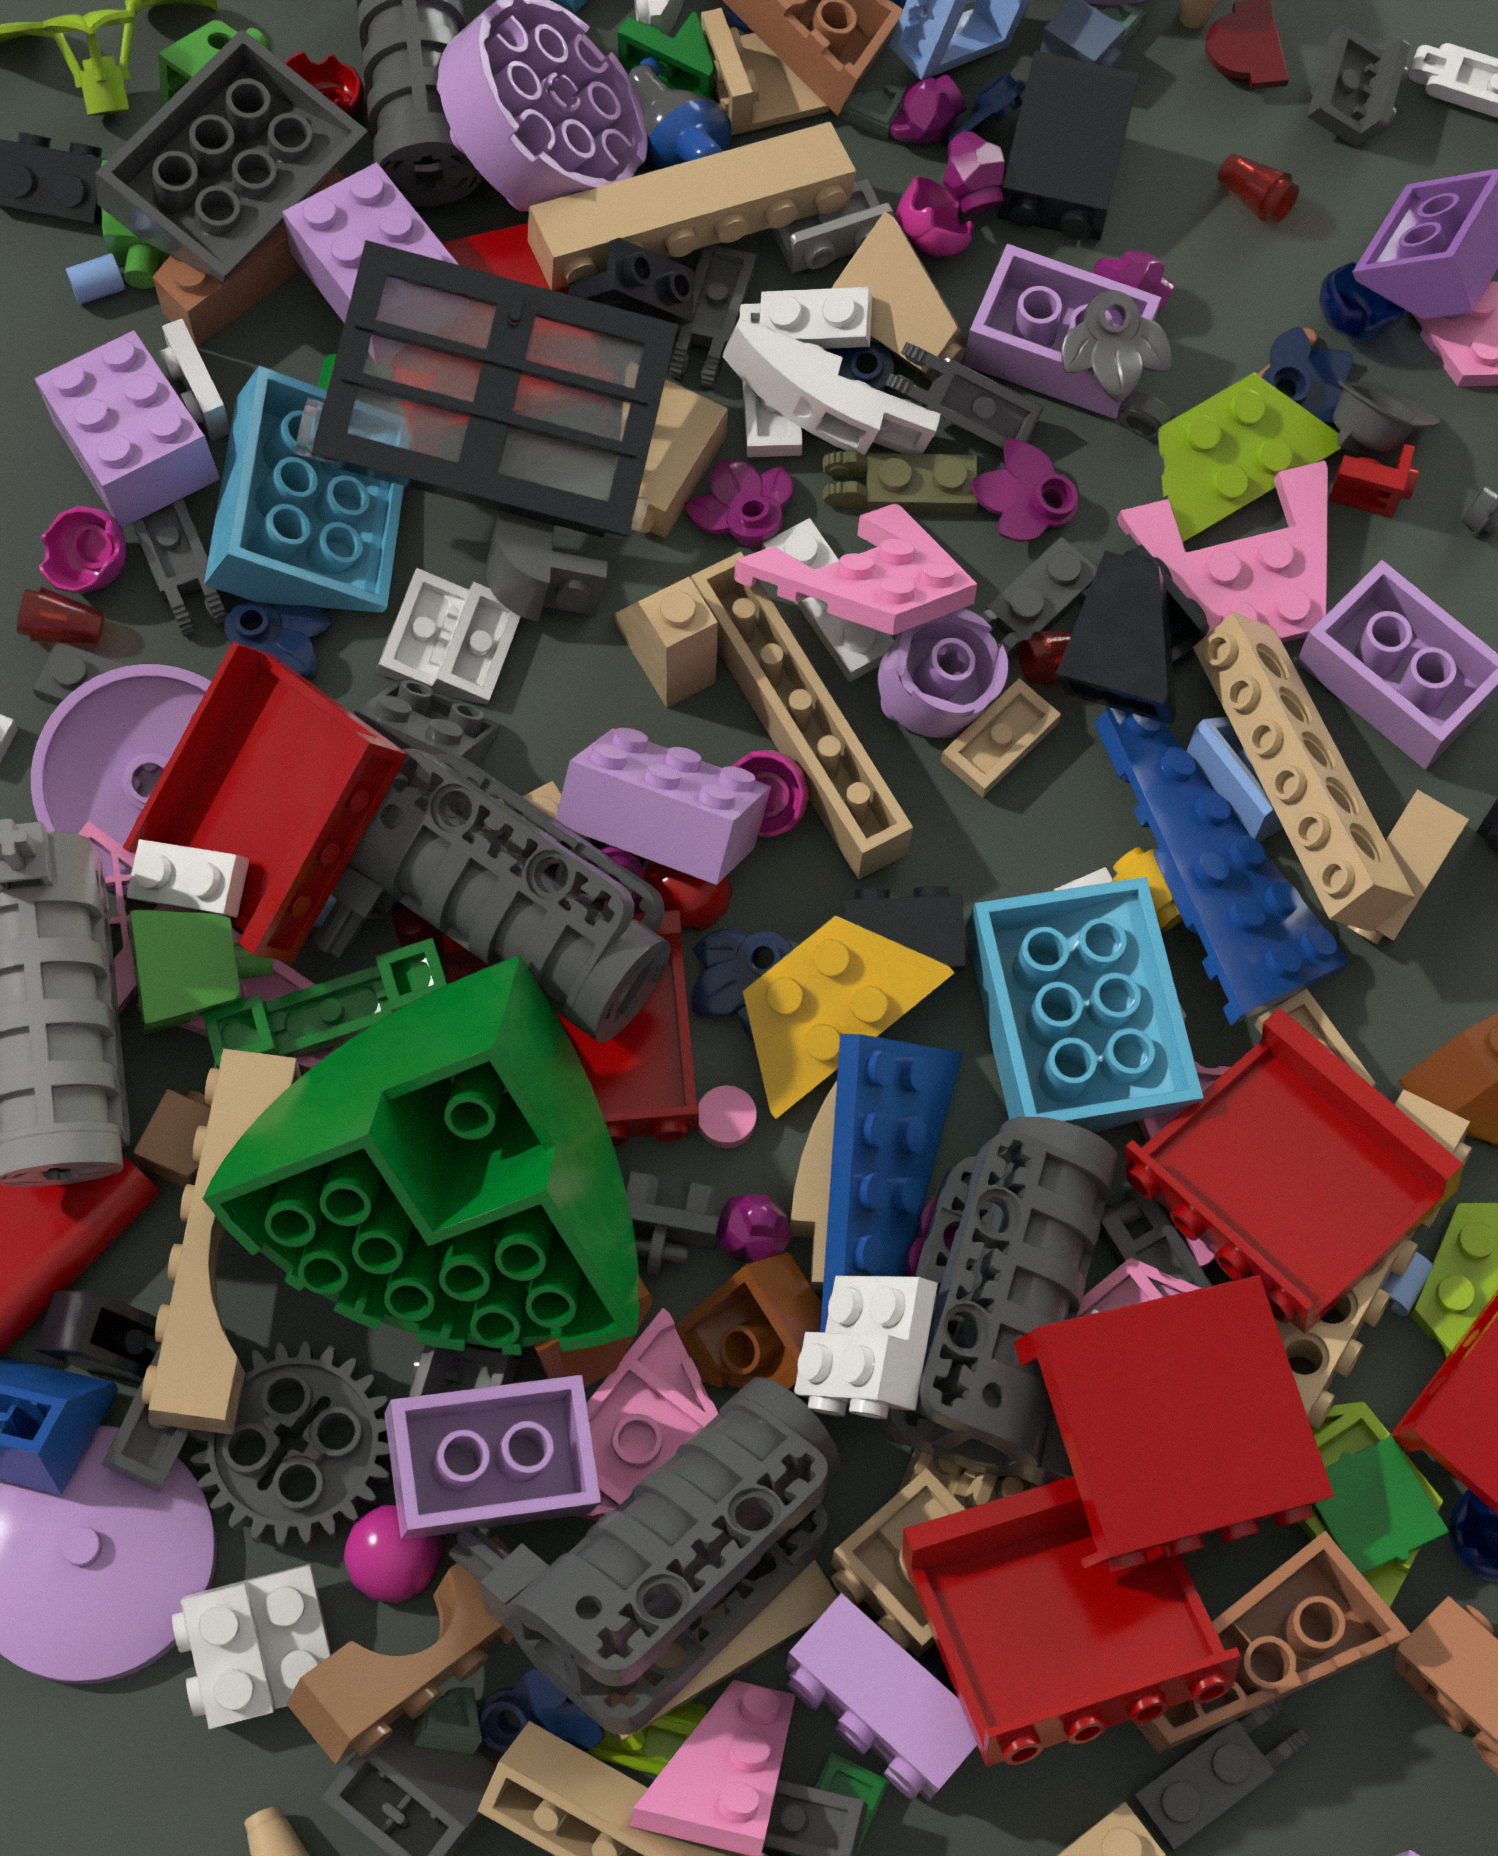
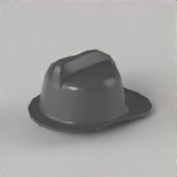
[1333,379,1440,454]

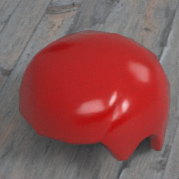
[284,51,364,118]
[642,859,732,931]

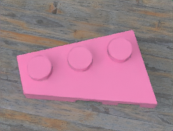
[630,1680,796,1856]

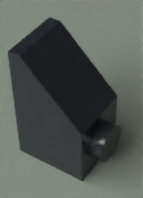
[35,1291,161,1384]

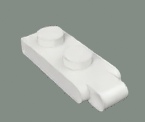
[1408,43,1498,118]

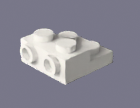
[794,1276,938,1419]
[172,1564,332,1729]

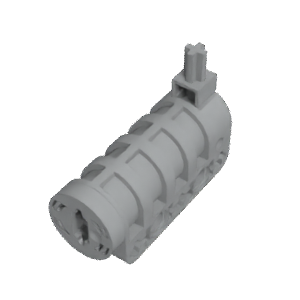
[0,819,130,1187]

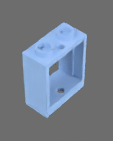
[888,0,1030,81]

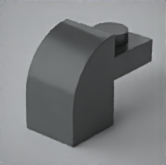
[487,511,608,622]

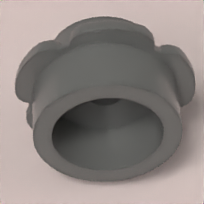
[1461,484,1498,537]

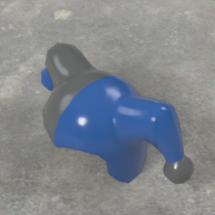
[628,57,732,170]

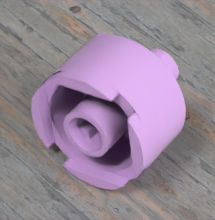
[878,608,1008,738]

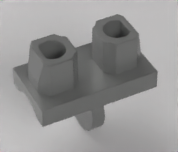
[624,1171,719,1277]

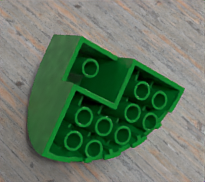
[202,955,639,1355]

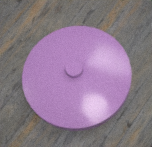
[31,664,211,896]
[0,1426,218,1684]

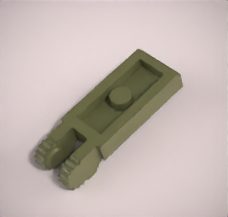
[823,451,978,514]

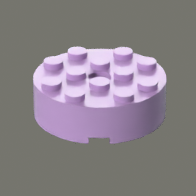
[437,0,648,212]

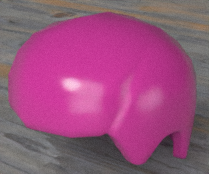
[895,177,974,258]
[39,505,126,594]
[731,750,810,838]
[344,1503,444,1603]

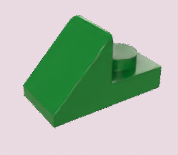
[618,11,714,100]

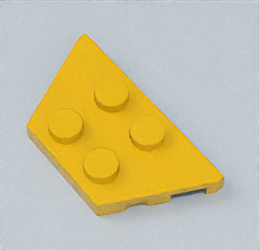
[743,915,954,1119]

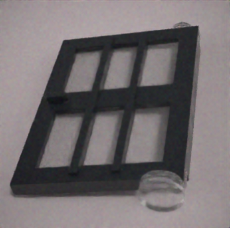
[295,240,678,541]

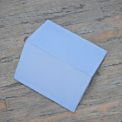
[1186,717,1283,843]

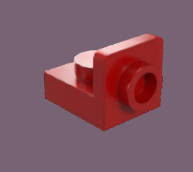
[1328,444,1420,518]

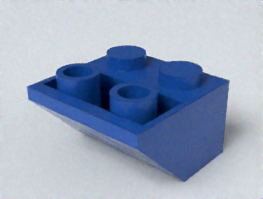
[0,1357,119,1495]

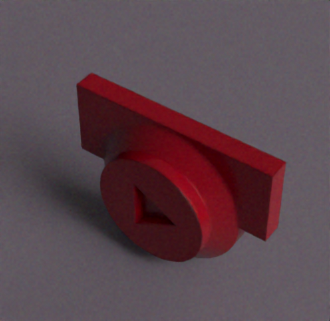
[1205,0,1289,90]

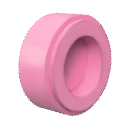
[698,1085,757,1149]

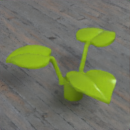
[0,0,218,116]

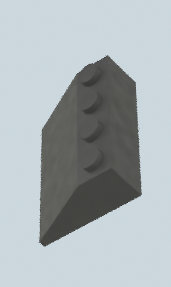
[95,29,368,282]

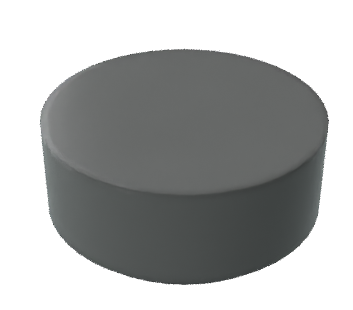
[1118,392,1176,441]

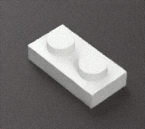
[759,287,873,349]
[159,318,230,441]
[126,839,250,918]

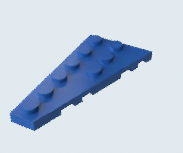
[1094,708,1351,1026]
[820,1034,963,1410]

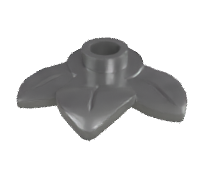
[1061,290,1172,402]

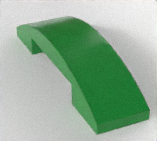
[202,938,447,1069]

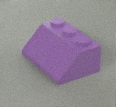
[1352,169,1498,319]

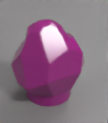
[890,74,967,144]
[942,131,1006,214]
[1093,250,1174,316]
[717,1195,792,1264]

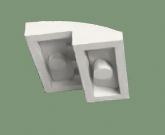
[375,568,521,704]

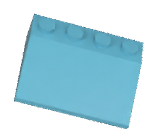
[204,366,410,613]
[965,877,1204,1133]

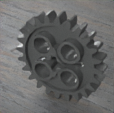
[191,1341,391,1549]

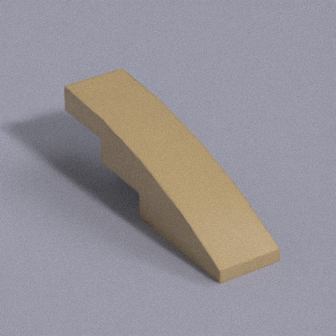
[610,1560,838,1741]

